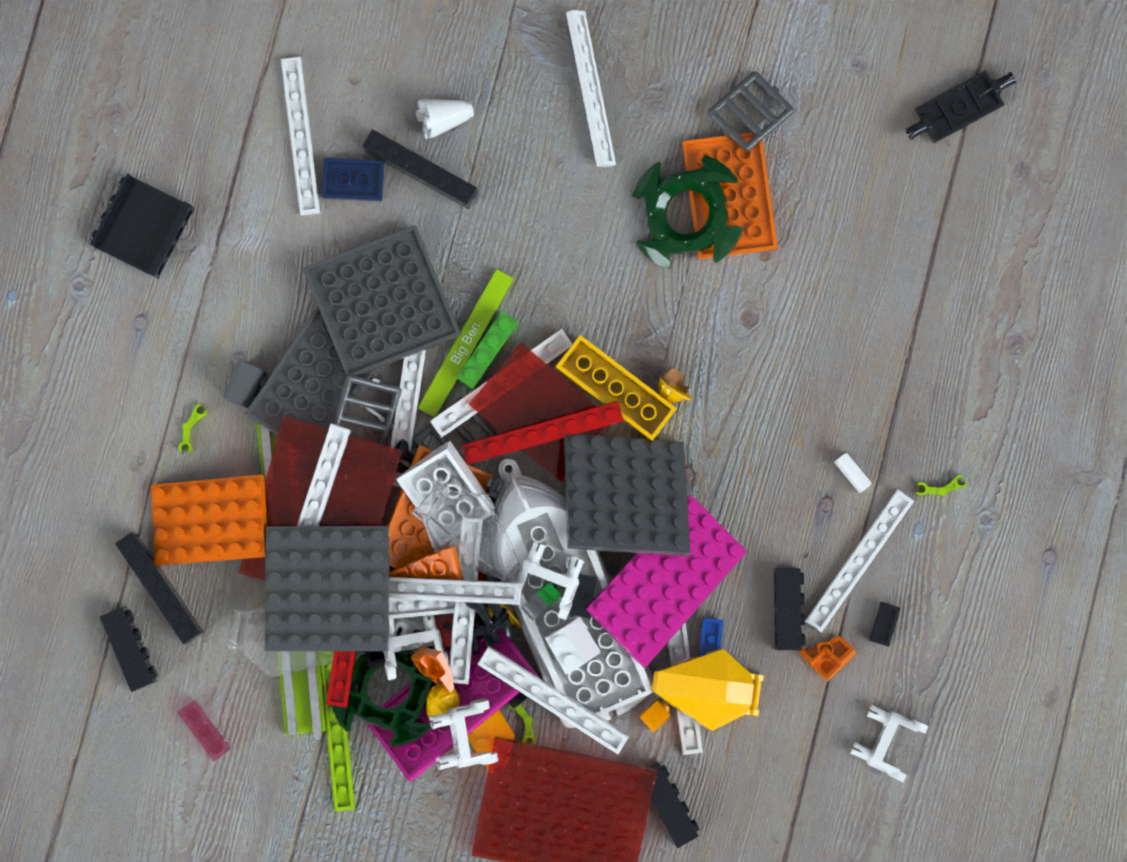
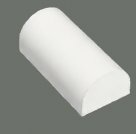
[834,453,872,494]

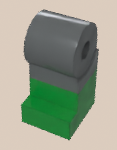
[521,582,562,620]

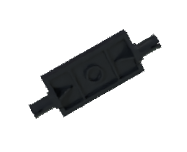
[905,71,1016,144]

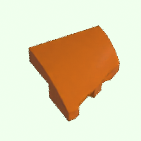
[798,636,856,682]
[410,647,454,692]

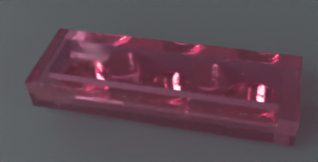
[177,700,231,761]

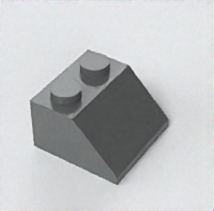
[223,359,268,409]

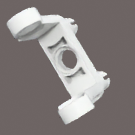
[513,542,585,620]
[384,615,449,680]
[430,699,498,770]
[850,704,928,783]

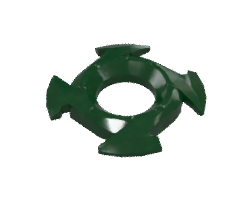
[632,155,744,270]
[331,646,435,748]

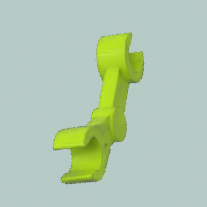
[178,404,208,453]
[915,475,968,496]
[508,703,536,747]

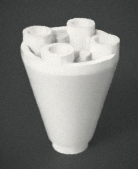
[416,98,474,139]

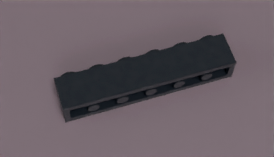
[362,129,478,209]
[115,532,204,645]

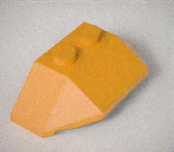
[467,710,515,773]

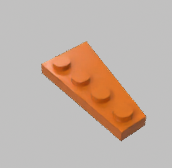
[390,544,464,580]

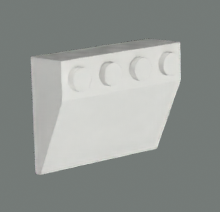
[396,441,495,544]

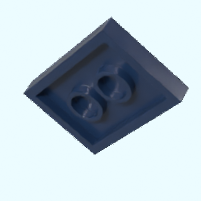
[322,158,385,202]

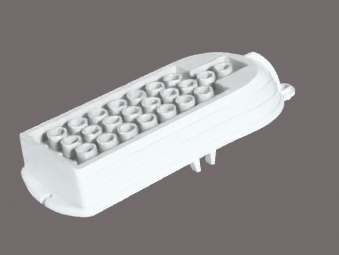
[490,459,653,728]

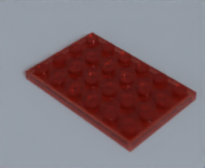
[468,342,609,482]

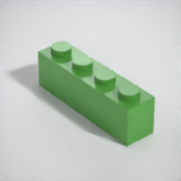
[456,311,519,390]

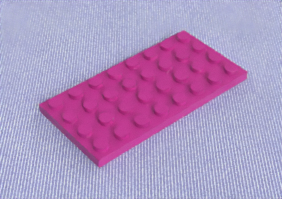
[585,494,747,668]
[367,628,539,782]

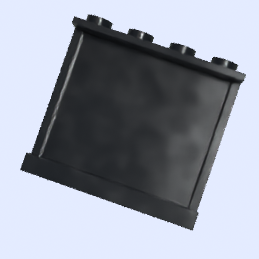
[90,173,195,279]

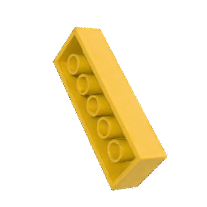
[556,335,677,441]

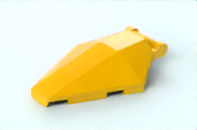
[652,648,764,731]

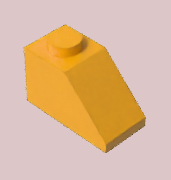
[638,699,671,733]

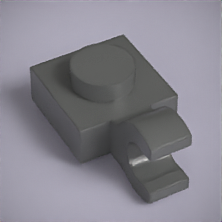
[486,477,504,502]

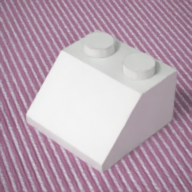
[544,616,601,675]

